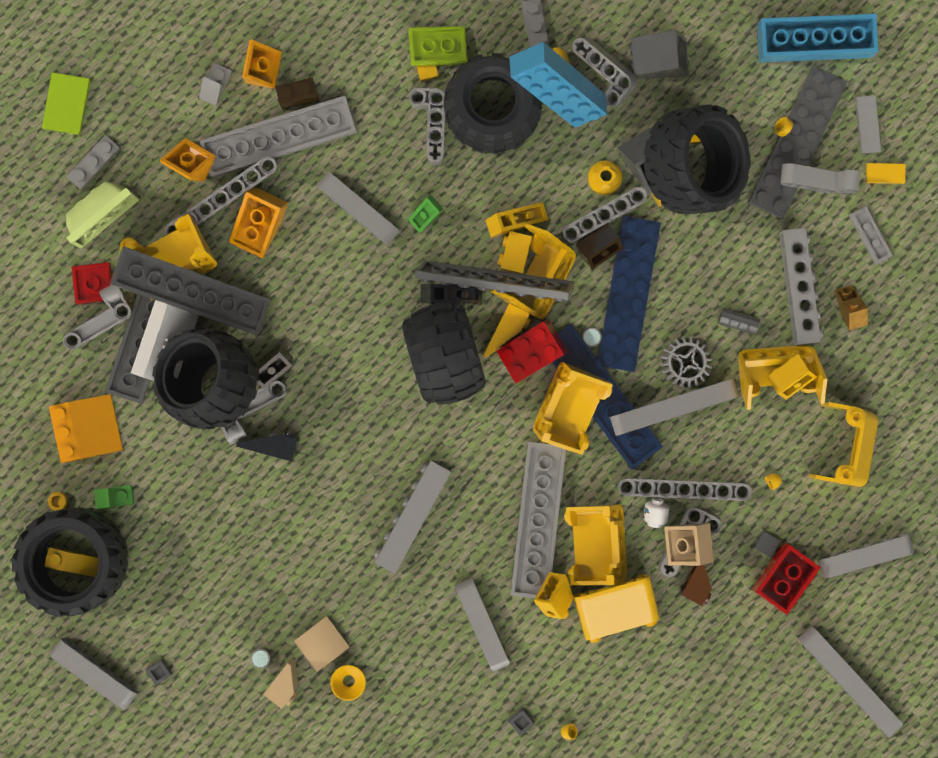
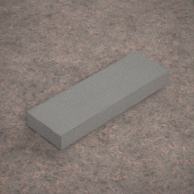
[855,95,881,154]
[848,206,893,265]

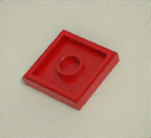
[71,262,112,305]

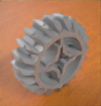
[660,336,712,388]

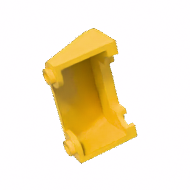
[127,214,217,300]
[533,362,613,455]
[564,504,627,585]
[573,573,660,643]

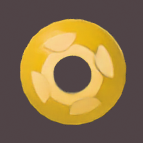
[588,160,622,195]
[330,665,366,701]

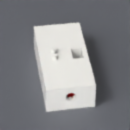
[131,300,199,381]

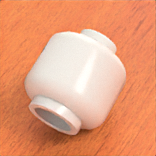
[643,498,670,528]

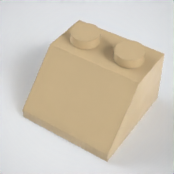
[664,523,714,566]
[263,657,298,709]

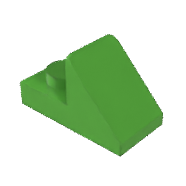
[408,195,443,233]
[94,485,134,509]

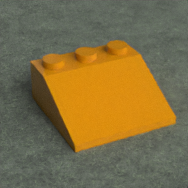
[49,394,123,463]

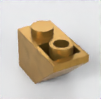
[834,285,868,331]

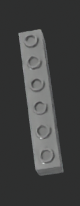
[779,228,823,346]

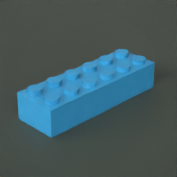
[757,14,878,63]
[510,42,607,127]

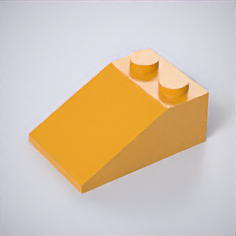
[229,187,288,258]

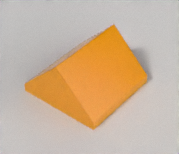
[242,39,282,89]
[160,138,215,182]

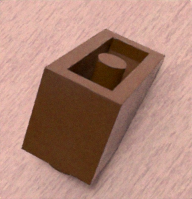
[679,565,712,606]

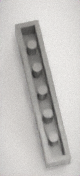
[374,460,451,574]

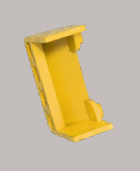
[491,224,576,319]
[738,345,827,410]
[808,402,878,487]

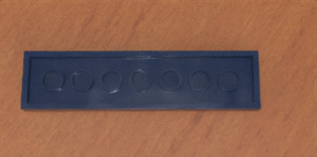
[598,216,661,372]
[552,324,663,470]

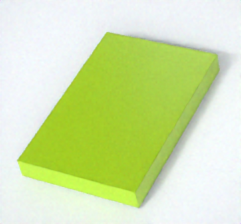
[408,26,468,66]
[42,72,91,135]

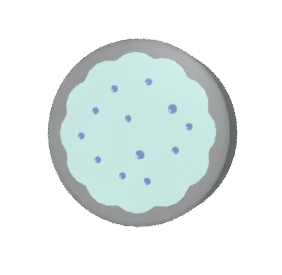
[582,328,601,347]
[251,648,271,669]

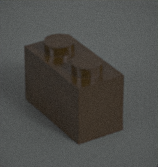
[275,77,319,110]
[576,224,624,269]
[255,344,293,389]

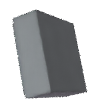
[753,531,780,557]
[146,658,173,686]
[508,708,535,736]

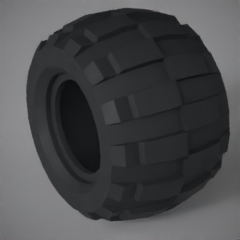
[444,53,542,155]
[402,303,486,405]
[152,328,259,429]

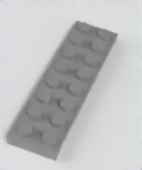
[200,96,357,178]
[510,442,566,598]

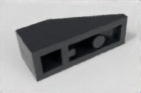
[420,284,482,304]
[236,432,300,462]

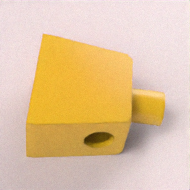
[534,572,573,619]

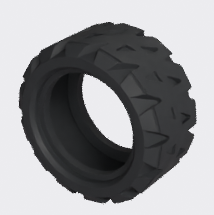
[644,104,751,214]
[12,508,128,617]

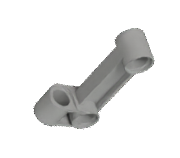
[63,285,133,350]
[221,381,288,445]

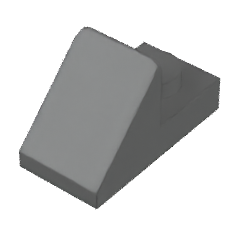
[199,63,233,106]

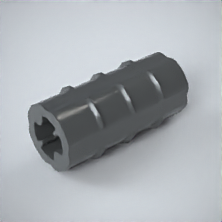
[718,308,760,335]

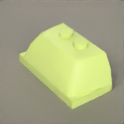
[66,181,140,248]

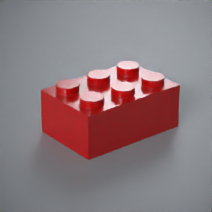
[496,319,569,384]
[751,543,821,615]

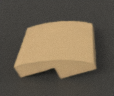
[294,616,349,672]

